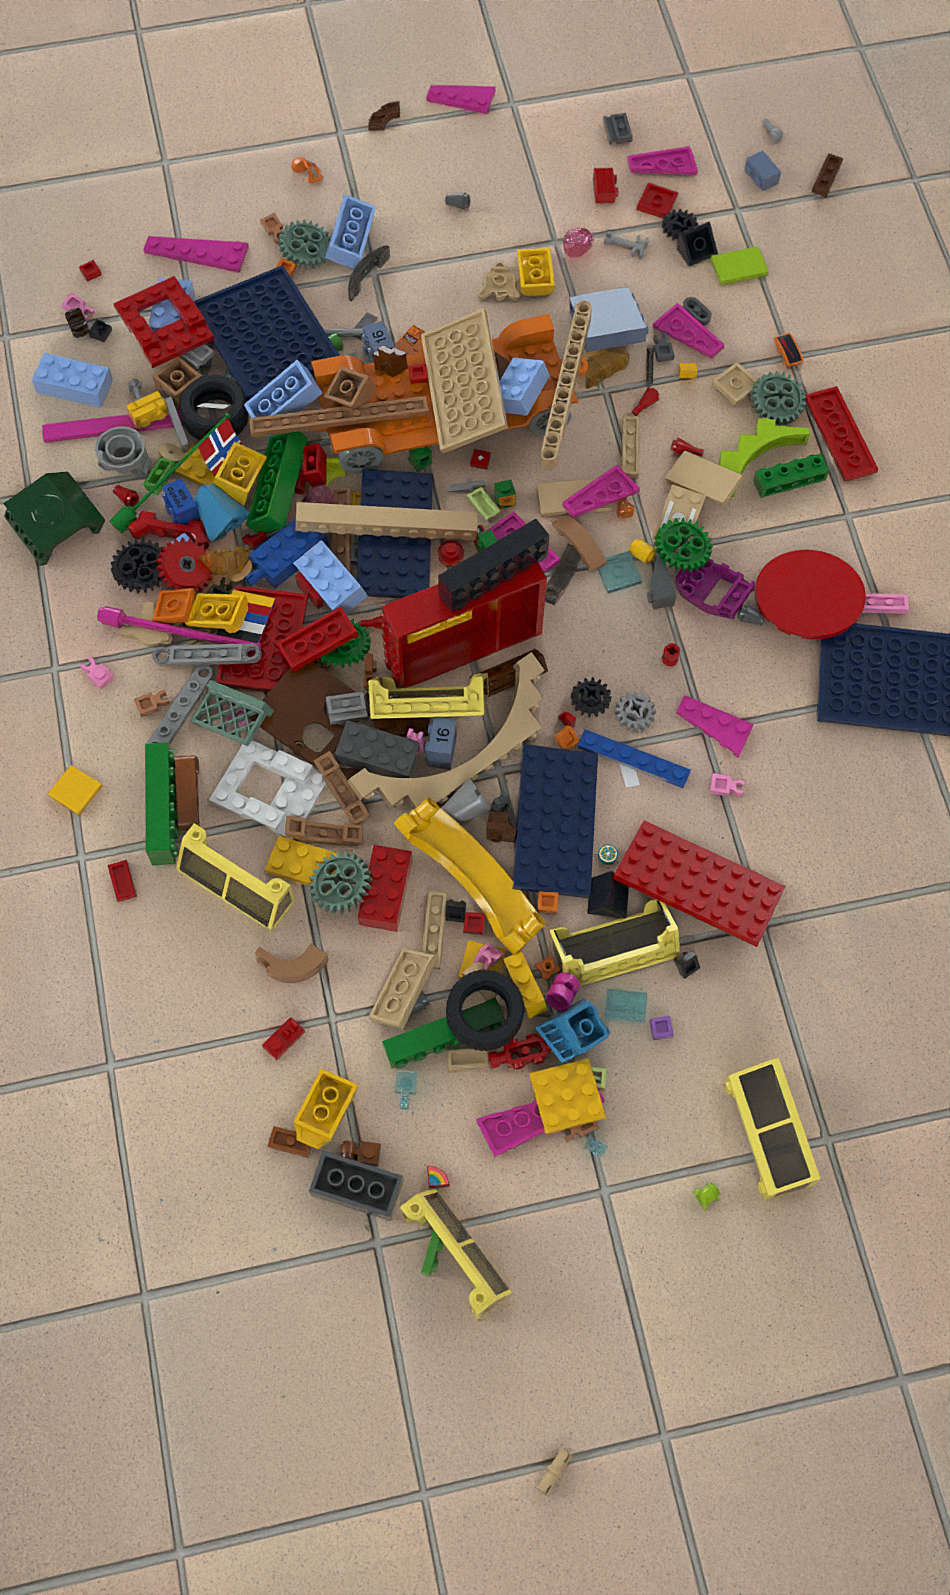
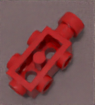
[488,1033,551,1070]

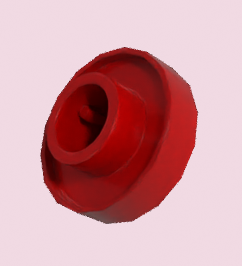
[438,540,464,567]

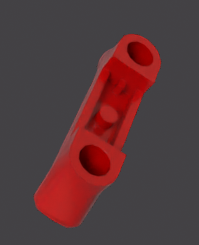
[128,511,210,551]

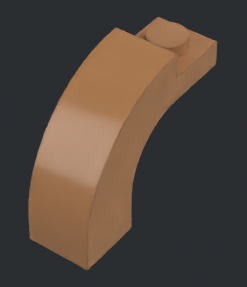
[255,944,328,983]

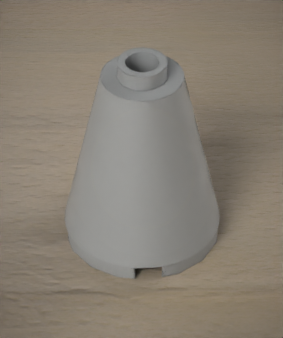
[442,779,491,824]

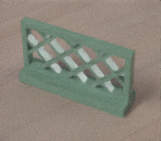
[191,680,274,746]

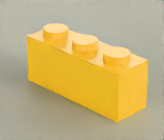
[503,951,547,1019]

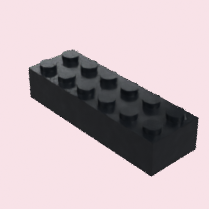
[438,519,550,612]

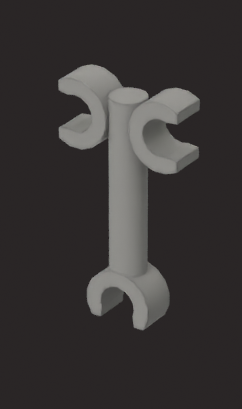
[604,231,649,259]

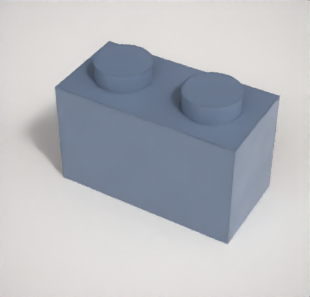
[744,151,781,191]

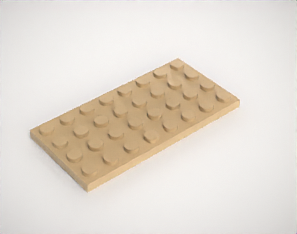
[421,308,508,454]

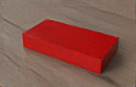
[295,572,323,610]
[107,860,137,902]

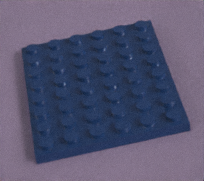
[193,265,340,401]
[817,623,950,736]

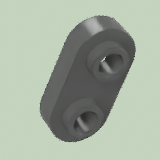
[683,297,712,325]

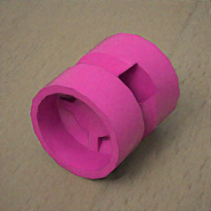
[546,972,580,1011]

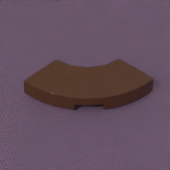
[368,101,400,131]

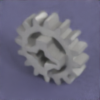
[615,691,656,732]

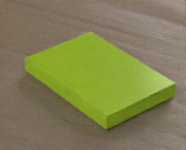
[711,246,769,285]

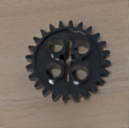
[111,538,164,594]

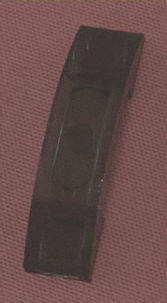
[348,245,390,302]
[545,544,582,606]

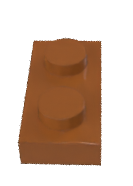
[268,1126,311,1158]

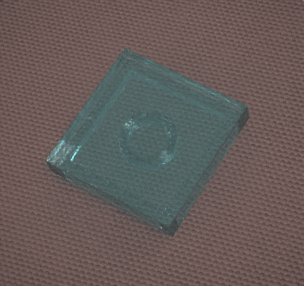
[597,551,642,594]

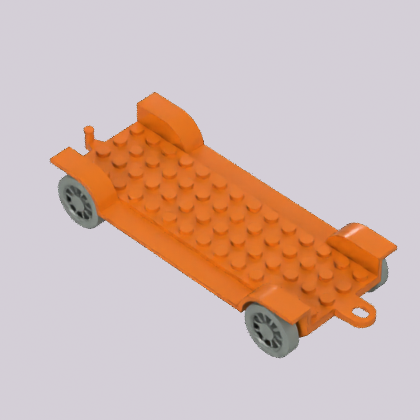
[308,314,588,474]

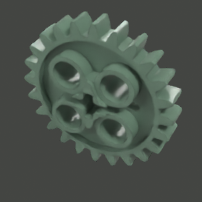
[278,220,331,269]
[750,371,806,426]
[309,851,372,914]

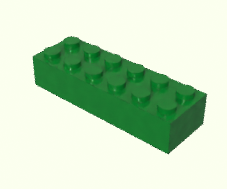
[246,431,308,534]
[145,742,179,866]

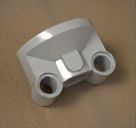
[95,426,152,478]

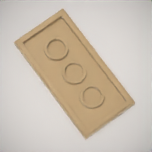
[665,451,744,506]
[537,478,612,517]
[368,948,437,1030]

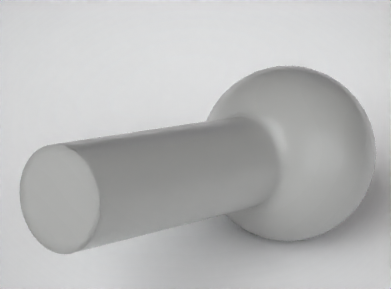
[762,118,783,142]

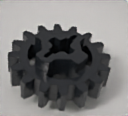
[662,209,698,241]
[571,677,612,717]

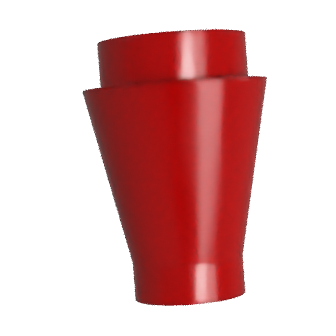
[113,485,139,507]

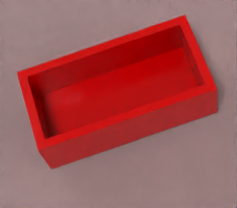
[358,845,413,932]

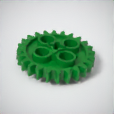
[654,518,713,573]
[321,619,371,668]

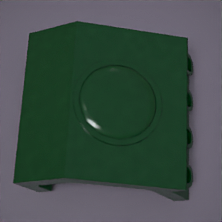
[3,471,105,566]

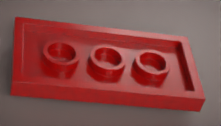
[277,607,359,672]

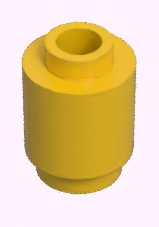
[629,539,657,564]

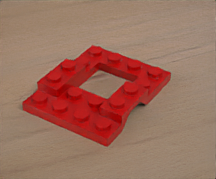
[113,276,214,368]

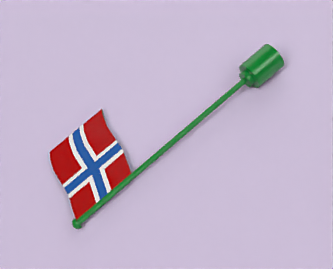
[109,413,244,534]

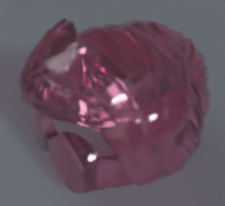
[563,227,594,258]
[302,485,334,504]

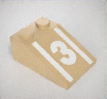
[653,484,706,548]

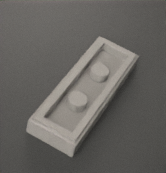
[165,397,189,452]

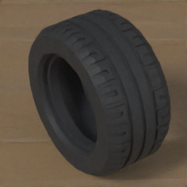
[180,375,249,440]
[446,969,525,1051]

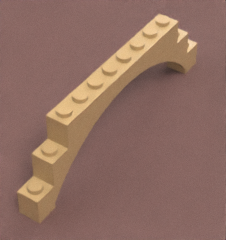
[347,652,545,809]

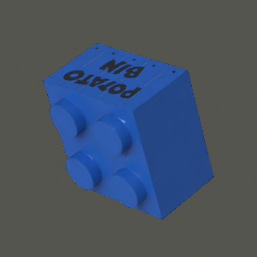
[162,478,201,525]

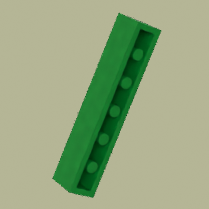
[382,998,505,1069]

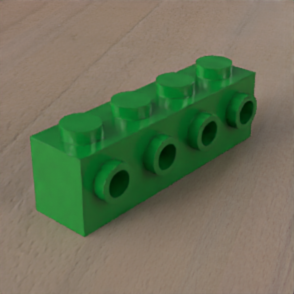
[753,453,829,498]

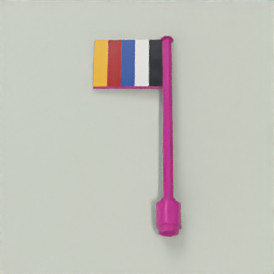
[97,590,275,651]

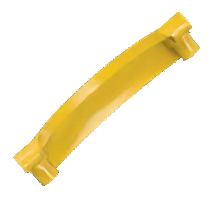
[393,797,546,954]

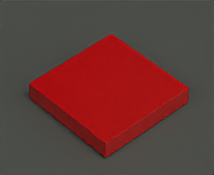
[636,183,678,218]

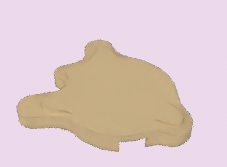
[478,261,520,301]
[120,601,173,647]

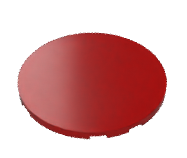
[755,550,866,640]

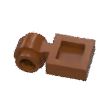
[363,654,377,691]
[340,1141,381,1166]

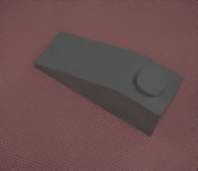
[647,552,676,609]

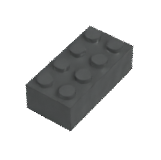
[335,720,420,778]
[309,1151,404,1221]

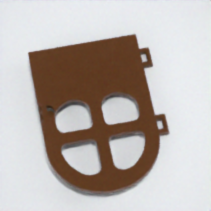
[250,658,370,780]

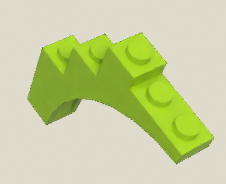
[719,418,810,497]

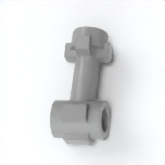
[128,379,146,402]

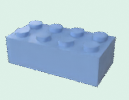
[325,194,376,270]
[148,278,195,331]
[32,353,113,408]
[244,360,322,437]
[294,540,368,614]

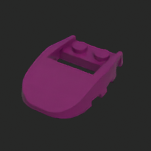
[675,559,755,620]

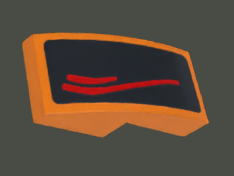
[773,332,804,368]

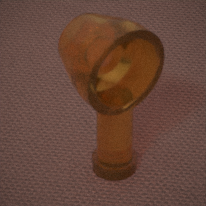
[617,498,634,518]

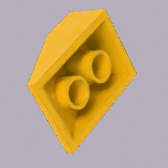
[213,442,267,506]

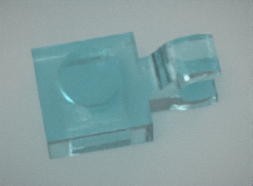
[395,1071,417,1110]

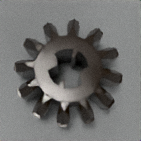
[65,308,90,338]

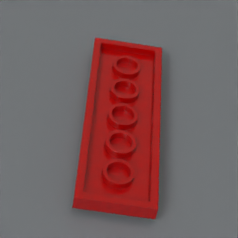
[805,386,878,482]

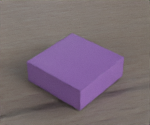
[649,1016,674,1040]

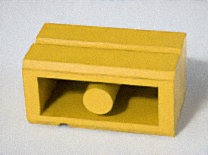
[126,391,169,429]

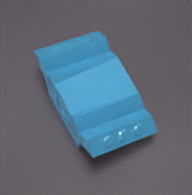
[535,998,611,1063]

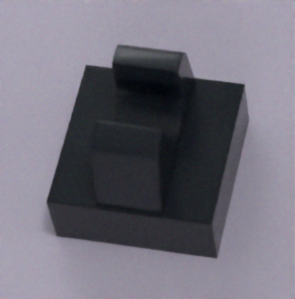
[89,318,112,342]
[445,899,466,922]
[674,951,700,979]

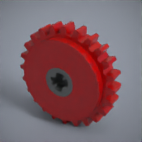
[156,537,215,594]

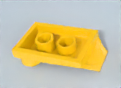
[517,248,555,296]
[185,594,248,633]
[293,1068,358,1149]

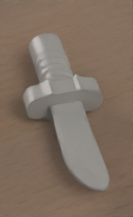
[447,478,486,493]

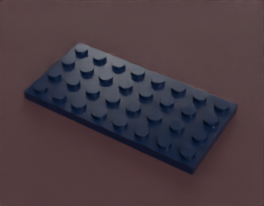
[357,469,433,599]
[512,744,598,899]

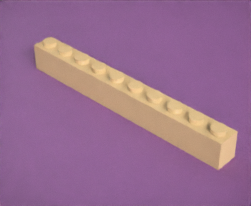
[295,502,478,541]

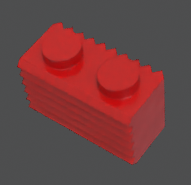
[593,167,618,203]
[303,443,327,487]

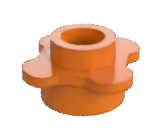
[536,956,560,979]

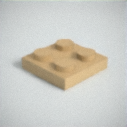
[712,362,757,406]

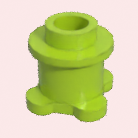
[693,1182,721,1210]

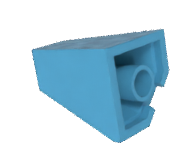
[194,484,249,543]

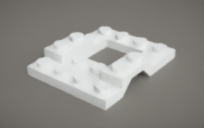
[209,740,327,840]

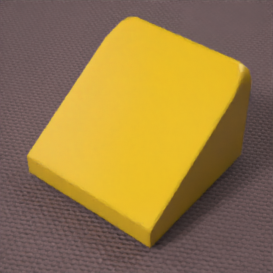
[679,363,698,379]

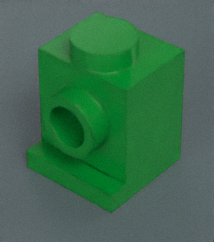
[408,446,432,472]
[476,529,498,551]

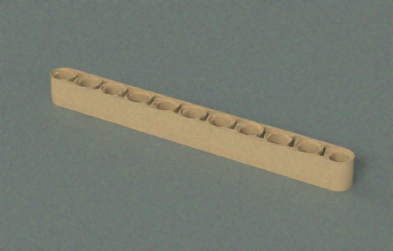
[541,300,592,470]

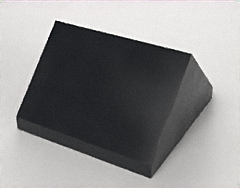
[677,221,718,266]
[587,871,629,918]

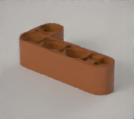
[175,755,200,831]

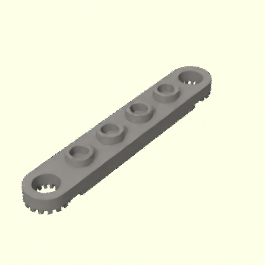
[152,643,262,666]
[146,665,214,746]

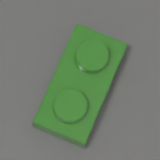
[421,1230,444,1277]

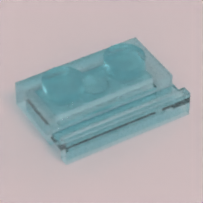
[604,989,647,1023]

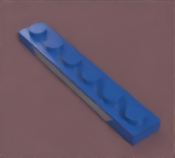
[578,729,691,789]

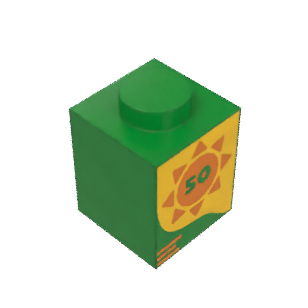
[494,479,516,509]

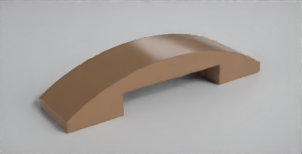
[552,514,607,572]
[313,751,370,824]
[285,816,364,845]

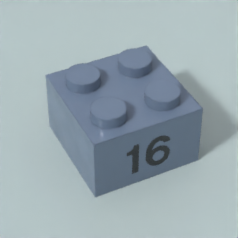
[361,321,395,363]
[425,717,457,770]

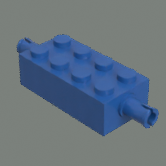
[244,518,329,589]

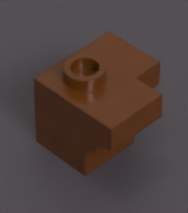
[373,346,408,377]
[486,811,516,843]

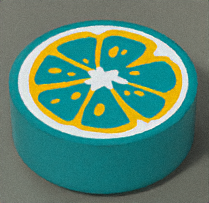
[598,844,618,865]

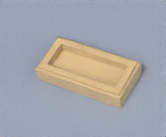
[446,1048,489,1072]

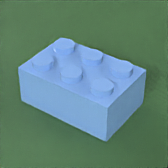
[499,358,550,415]

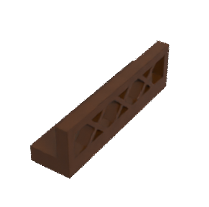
[469,649,548,697]

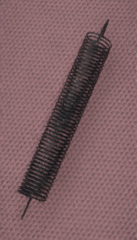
[646,345,654,385]

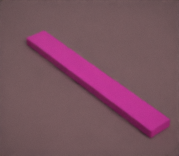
[42,408,184,443]

